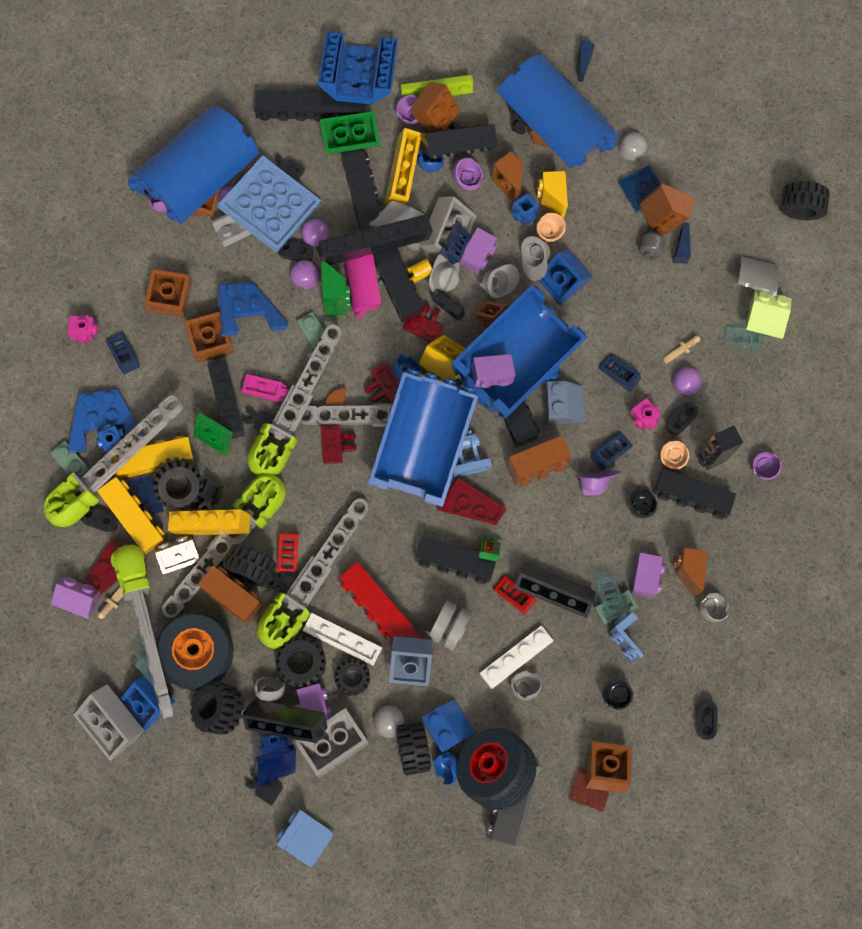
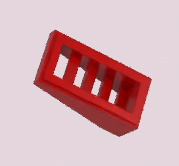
[277,532,299,573]
[493,575,537,616]

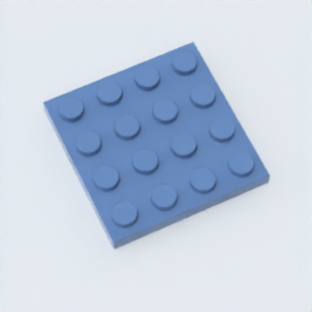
[218,156,321,253]

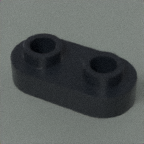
[277,240,314,262]
[431,291,465,321]
[666,402,698,435]
[80,506,118,532]
[696,700,718,740]

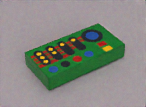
[479,534,502,562]

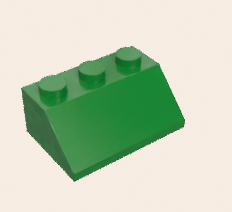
[320,111,380,154]
[321,261,351,316]

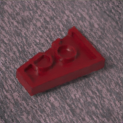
[438,478,507,526]
[82,538,146,597]

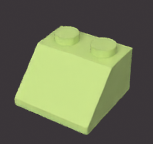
[746,290,792,339]

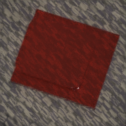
[569,769,610,812]

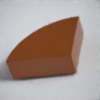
[325,388,346,406]

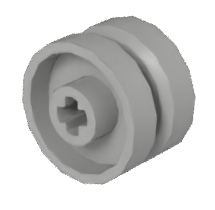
[428,600,472,652]

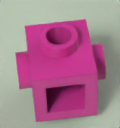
[68,314,98,343]
[629,398,661,432]

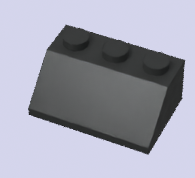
[486,785,535,847]

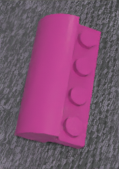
[345,254,381,318]

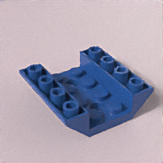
[318,31,398,104]

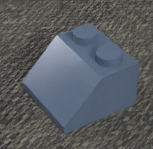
[545,381,585,424]
[389,636,433,686]

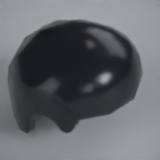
[628,489,658,518]
[602,679,634,710]

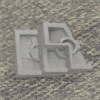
[369,201,429,251]
[736,256,778,296]

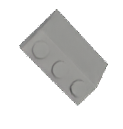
[419,196,477,256]
[74,685,145,761]
[295,708,369,779]

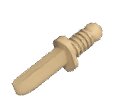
[664,336,700,364]
[98,587,124,619]

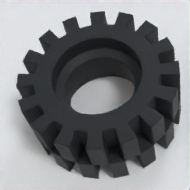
[334,659,370,696]

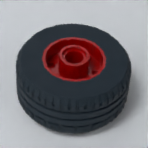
[457,728,537,810]

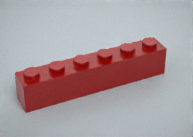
[339,562,434,655]

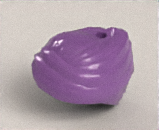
[453,158,484,191]

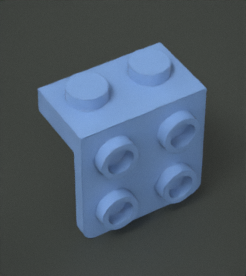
[609,612,643,662]
[276,810,333,867]

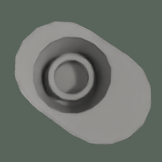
[521,236,550,281]
[429,254,460,293]
[479,264,519,299]

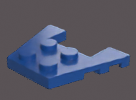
[217,282,288,336]
[68,389,143,453]

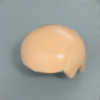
[536,213,566,242]
[660,441,690,470]

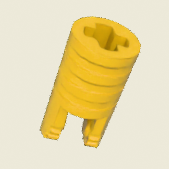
[407,258,432,283]

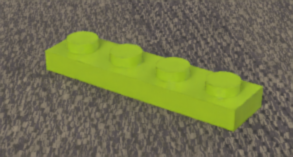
[401,75,473,98]

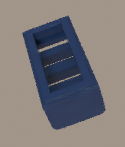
[578,40,595,82]
[440,223,470,264]
[673,223,691,263]
[106,332,140,375]
[599,354,641,392]
[590,432,633,471]

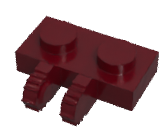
[402,304,444,343]
[364,362,400,403]
[320,425,357,465]

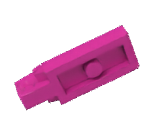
[241,374,296,403]

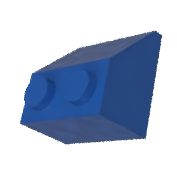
[538,249,593,305]
[120,672,176,734]
[421,699,475,753]

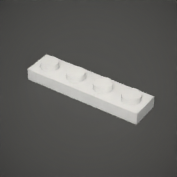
[303,613,382,666]
[479,626,553,689]

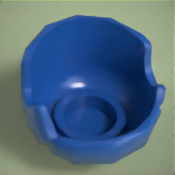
[417,148,445,173]
[393,354,421,381]
[434,752,458,785]

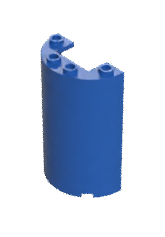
[497,54,618,169]
[127,105,259,224]
[451,285,587,418]
[368,368,479,507]

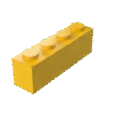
[384,128,421,204]
[113,436,195,480]
[97,477,164,555]
[168,509,251,536]

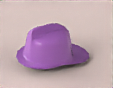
[575,470,621,495]

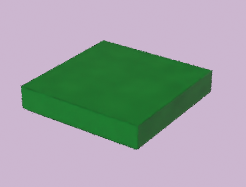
[194,413,233,456]

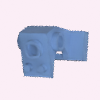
[453,430,492,478]

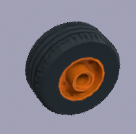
[156,612,234,690]

